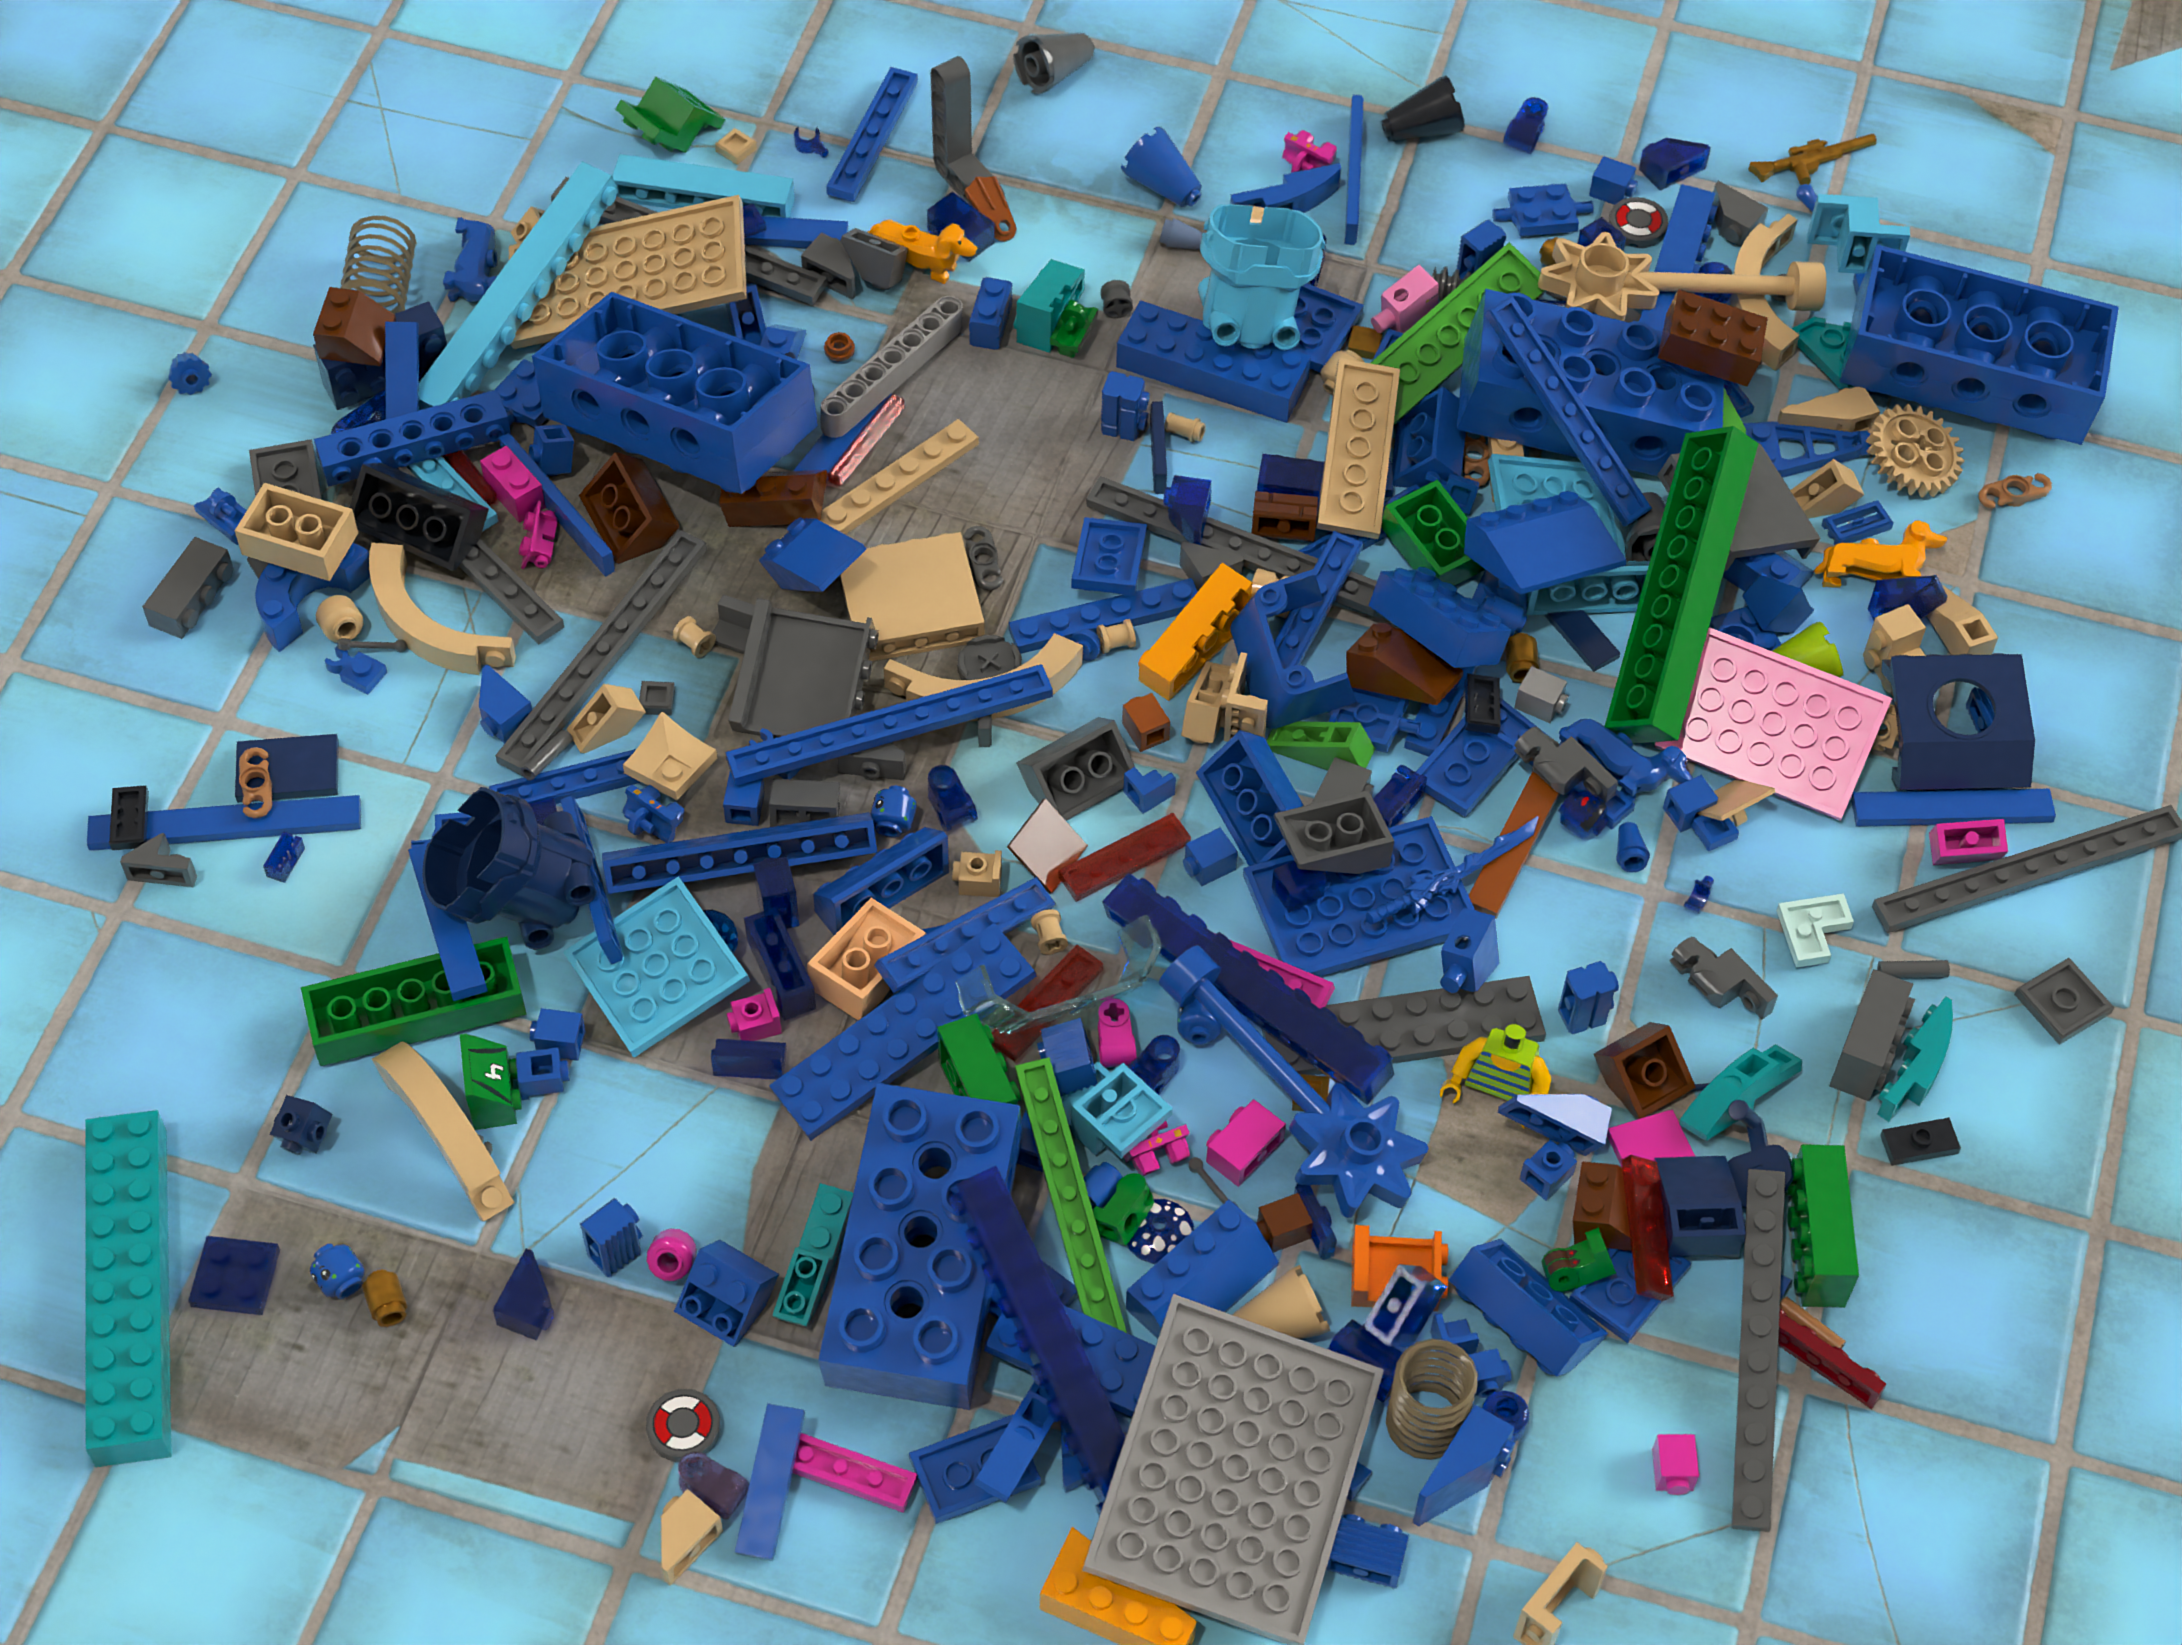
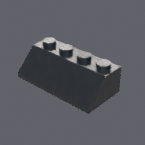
[349,463,489,571]

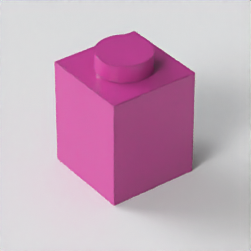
[1652,1434,1699,1495]

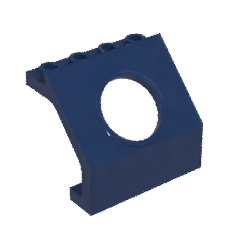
[1881,653,2035,790]

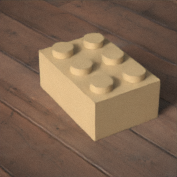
[235,483,358,581]

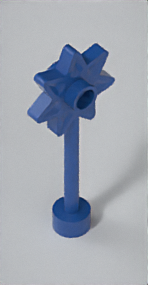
[1159,945,1429,1218]

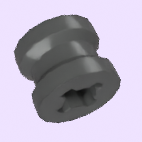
[1100,280,1133,318]

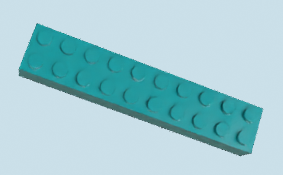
[85,1110,171,1467]

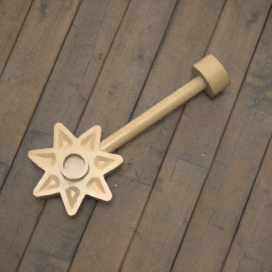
[1537,232,1826,321]

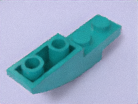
[1877,996,1953,1122]
[1680,1044,1802,1141]
[772,1183,854,1328]

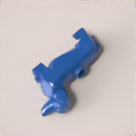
[443,217,498,302]
[1559,719,1693,803]

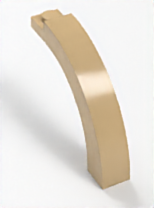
[1729,214,1799,371]
[369,543,516,675]
[884,633,1083,721]
[372,1041,515,1222]

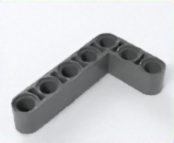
[930,56,1005,214]

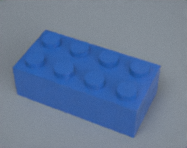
[1368,567,1512,668]

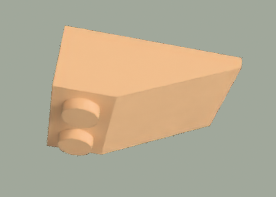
[807,898,926,1021]

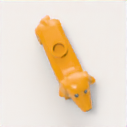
[867,219,978,284]
[1814,520,1947,591]

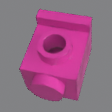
[726,988,782,1045]

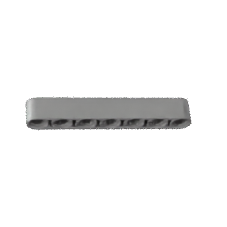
[820,296,963,438]

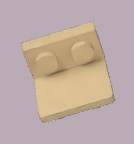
[1219,652,1268,742]

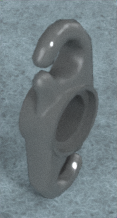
[963,526,1004,590]

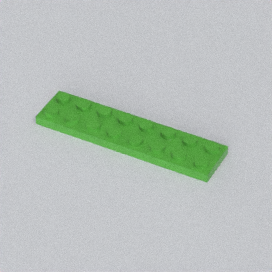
[1370,242,1547,426]

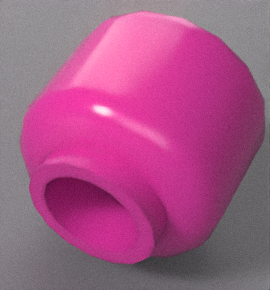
[647,1228,697,1281]

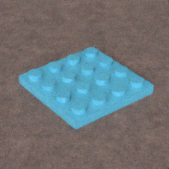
[1488,454,1627,562]
[563,876,751,1058]

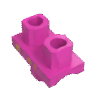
[1282,129,1337,173]
[1123,1121,1190,1176]

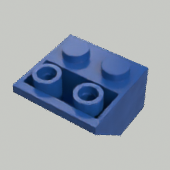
[674,1239,779,1347]

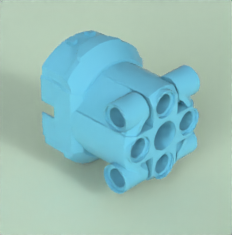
[1198,204,1325,350]

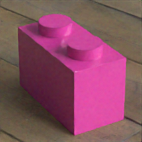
[480,445,546,523]
[1929,819,2008,865]
[1206,1099,1286,1187]

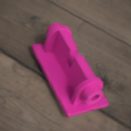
[518,501,558,569]

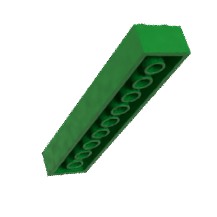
[1605,426,1759,743]

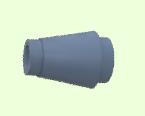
[1159,218,1204,250]

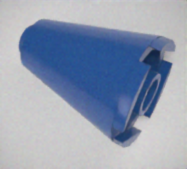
[1121,127,1202,207]

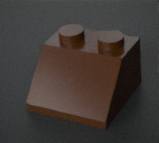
[313,287,396,366]
[1594,1022,1696,1119]
[1573,1161,1655,1252]

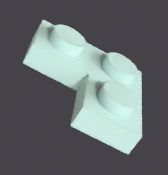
[1776,893,1854,968]

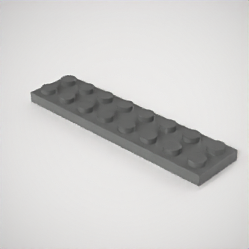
[1260,976,1546,1081]

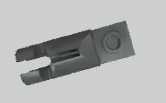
[1514,726,1618,803]
[1669,937,1778,1020]

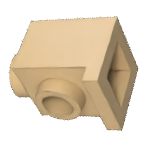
[952,850,1002,897]

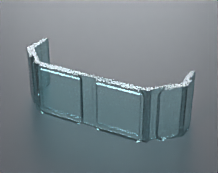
[955,914,1162,1035]

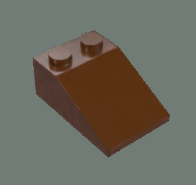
[1346,623,1463,705]

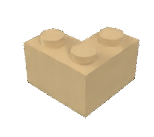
[1863,604,1926,697]

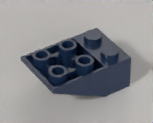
[1654,1156,1746,1257]

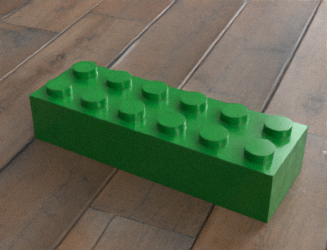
[300,936,527,1066]

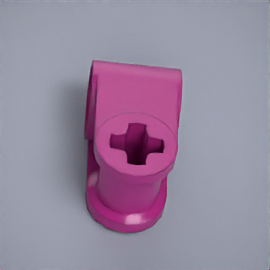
[1098,998,1137,1068]

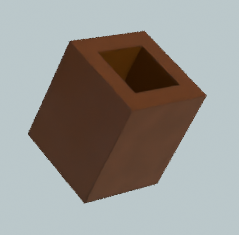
[1255,1193,1313,1253]

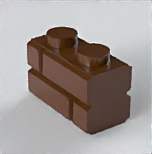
[1251,491,1318,542]

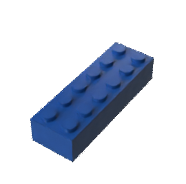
[1116,300,1311,423]

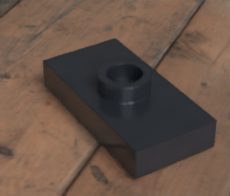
[1465,673,1501,734]
[109,785,149,850]
[1880,1118,1961,1166]

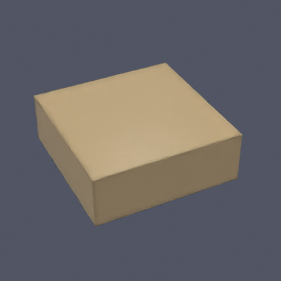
[715,128,757,165]

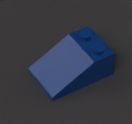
[759,518,867,592]
[1412,1404,1516,1526]

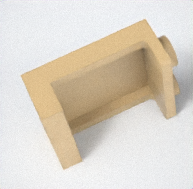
[1513,1542,1608,1645]

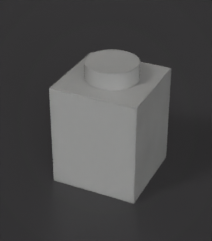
[1514,666,1569,723]

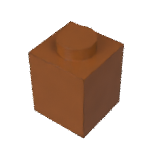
[1122,693,1170,752]

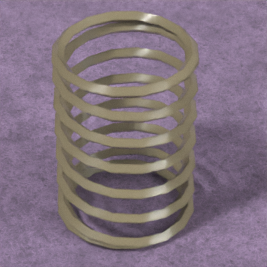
[340,215,417,314]
[1386,1339,1478,1459]

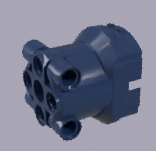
[423,787,597,950]

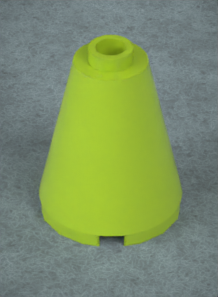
[1772,621,1844,678]

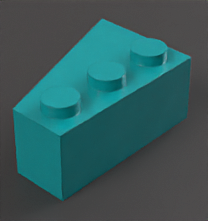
[1013,259,1085,353]

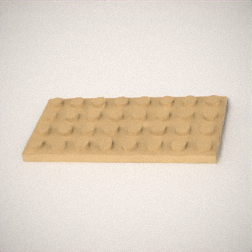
[509,195,747,349]

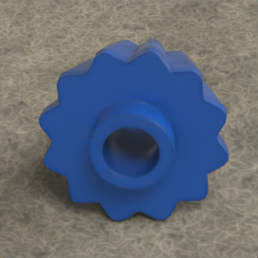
[168,352,212,395]

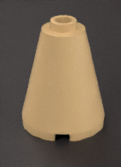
[1232,1265,1330,1339]

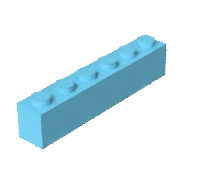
[612,154,795,218]

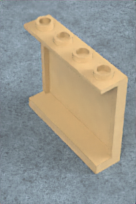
[838,532,985,661]

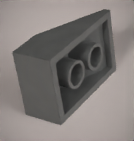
[1274,790,1394,874]

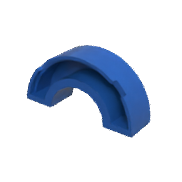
[255,543,370,652]

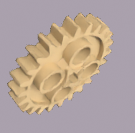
[1866,404,1965,498]

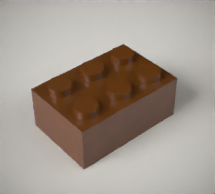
[1658,289,1768,387]

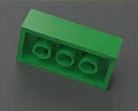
[1785,1144,1859,1308]

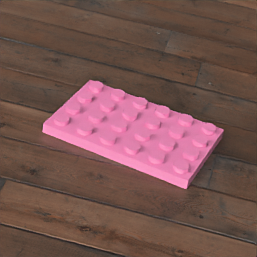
[1655,627,1892,821]

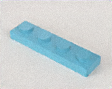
[406,456,499,532]

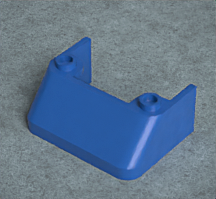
[1231,569,1356,729]

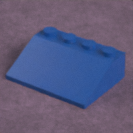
[1464,491,1626,595]

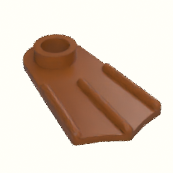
[964,176,1016,242]

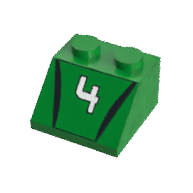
[459,1033,522,1130]

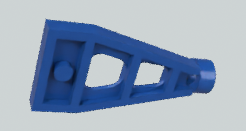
[1743,422,1872,477]

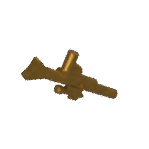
[1748,133,1877,185]

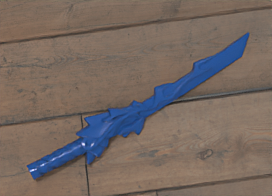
[1366,816,1539,925]

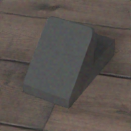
[120,833,197,887]

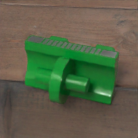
[1050,300,1098,358]

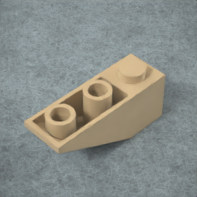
[1777,387,1880,432]
[1915,585,1998,655]

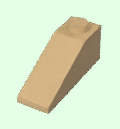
[1181,661,1231,743]

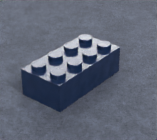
[313,301,447,410]

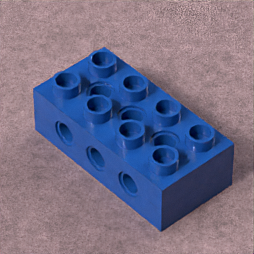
[1839,245,2119,445]
[1457,289,1724,476]
[532,292,818,494]
[818,1083,1022,1410]

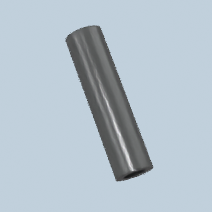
[520,729,573,780]
[1877,960,1950,978]

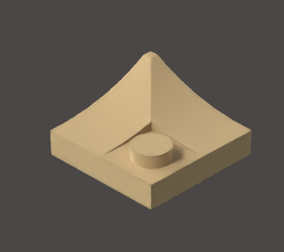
[623,712,717,800]

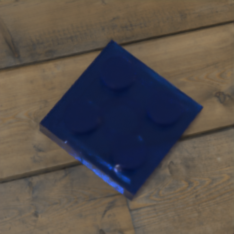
[188,1236,280,1315]

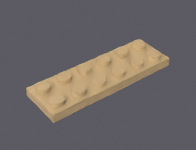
[1316,358,1400,539]

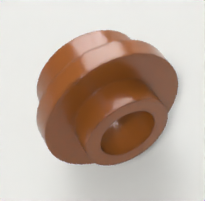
[824,332,855,361]

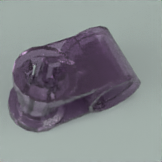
[678,1452,749,1520]

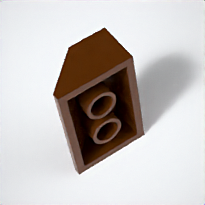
[579,452,680,564]
[719,470,828,527]

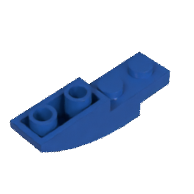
[1230,163,1341,213]
[974,1379,1067,1503]

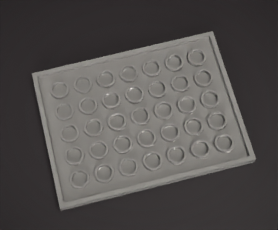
[1082,1294,1384,1645]

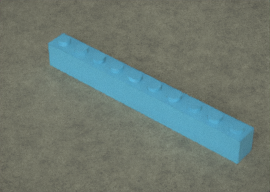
[419,161,618,410]

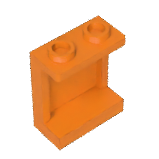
[1351,1225,1448,1311]

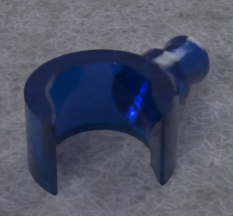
[794,127,829,158]
[1684,876,1714,914]

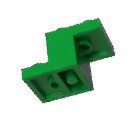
[615,76,726,153]

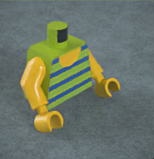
[1440,1024,1551,1129]

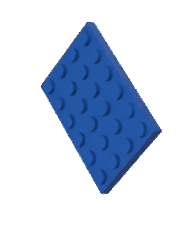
[1243,816,1475,977]

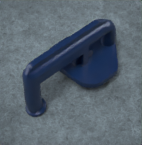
[1728,1099,1793,1208]

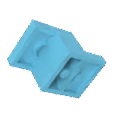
[1807,194,1910,273]
[1061,1061,1173,1158]

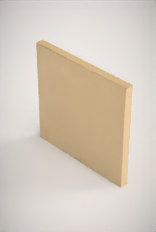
[1696,779,1776,827]

